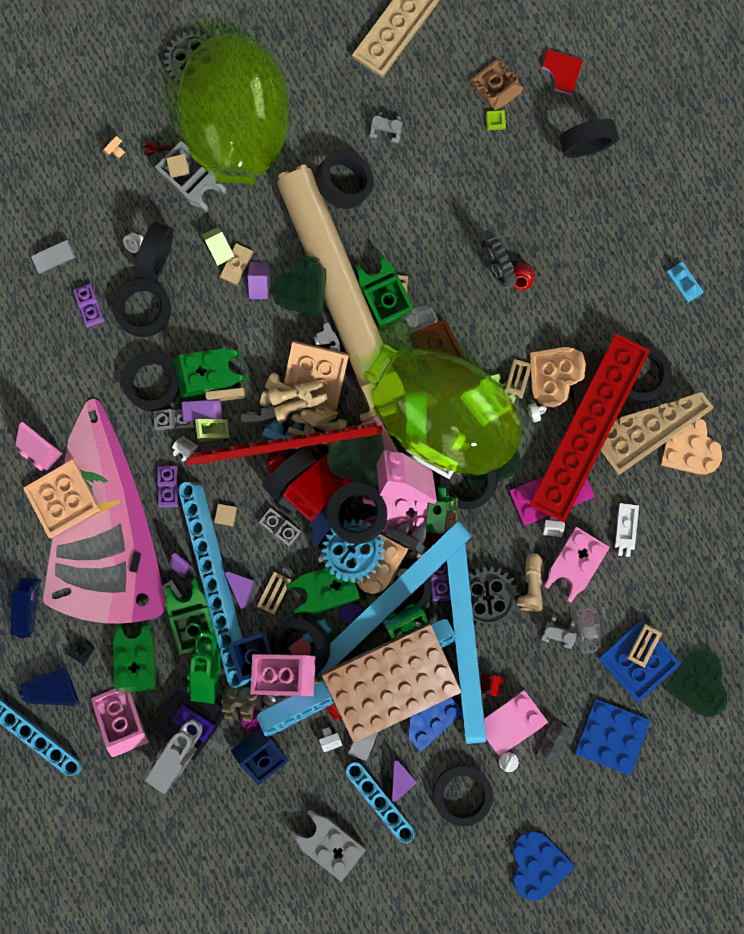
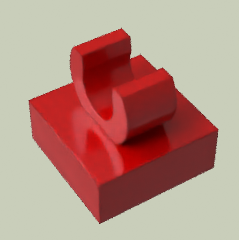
[481,674,504,696]

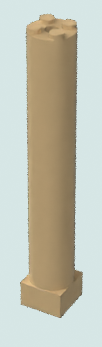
[277,165,406,412]

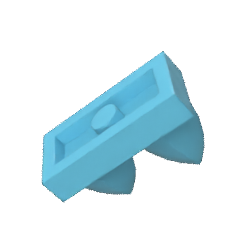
[666,261,704,303]
[262,420,302,451]

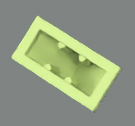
[202,227,234,265]
[195,419,230,442]

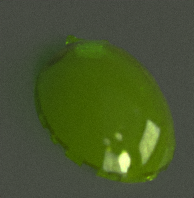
[178,33,289,186]
[363,344,521,475]

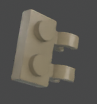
[221,685,264,722]

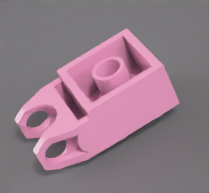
[362,490,429,533]
[544,527,610,603]

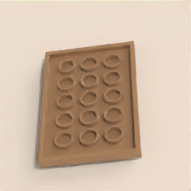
[321,622,461,743]

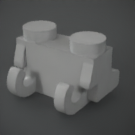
[370,112,403,144]
[313,323,340,351]
[541,615,577,649]

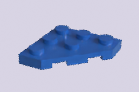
[407,698,463,752]

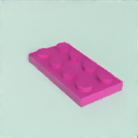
[509,476,595,526]

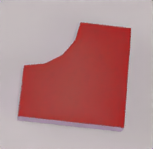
[542,49,583,96]

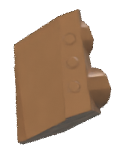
[470,59,523,110]

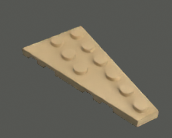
[601,392,714,476]

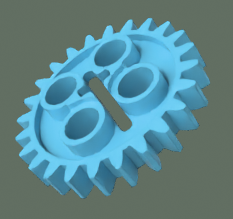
[322,519,385,583]

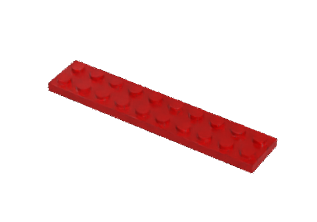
[529,334,651,523]
[186,422,383,466]

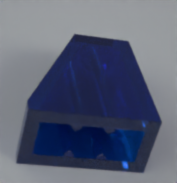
[10,578,41,638]
[19,668,80,706]

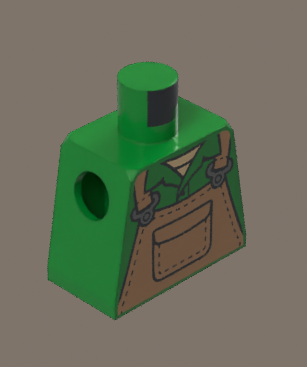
[426,486,459,534]

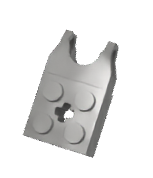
[155,141,227,213]
[145,719,202,795]
[290,809,366,882]

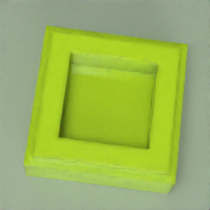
[486,110,506,131]

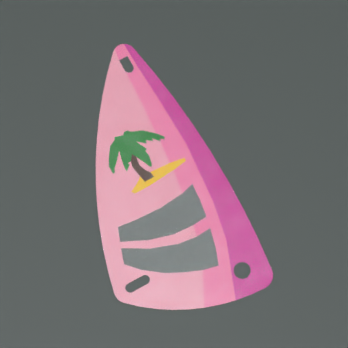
[42,399,165,623]

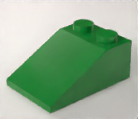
[383,604,428,639]

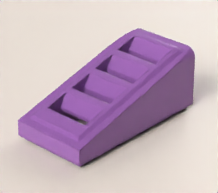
[170,553,193,578]

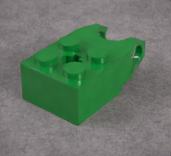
[355,254,414,328]
[173,348,247,398]
[286,566,361,615]
[166,578,218,655]
[113,620,158,693]
[187,631,221,704]

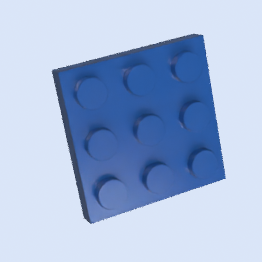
[598,620,681,703]
[575,699,651,776]

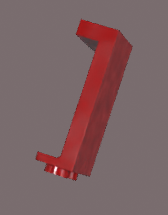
[283,451,358,522]

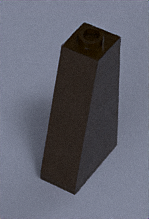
[571,350,604,415]

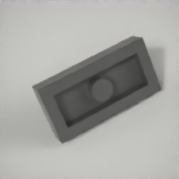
[385,521,427,555]
[536,720,571,765]

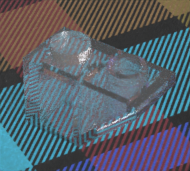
[392,305,438,341]
[575,608,601,654]

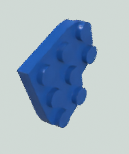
[513,831,575,901]

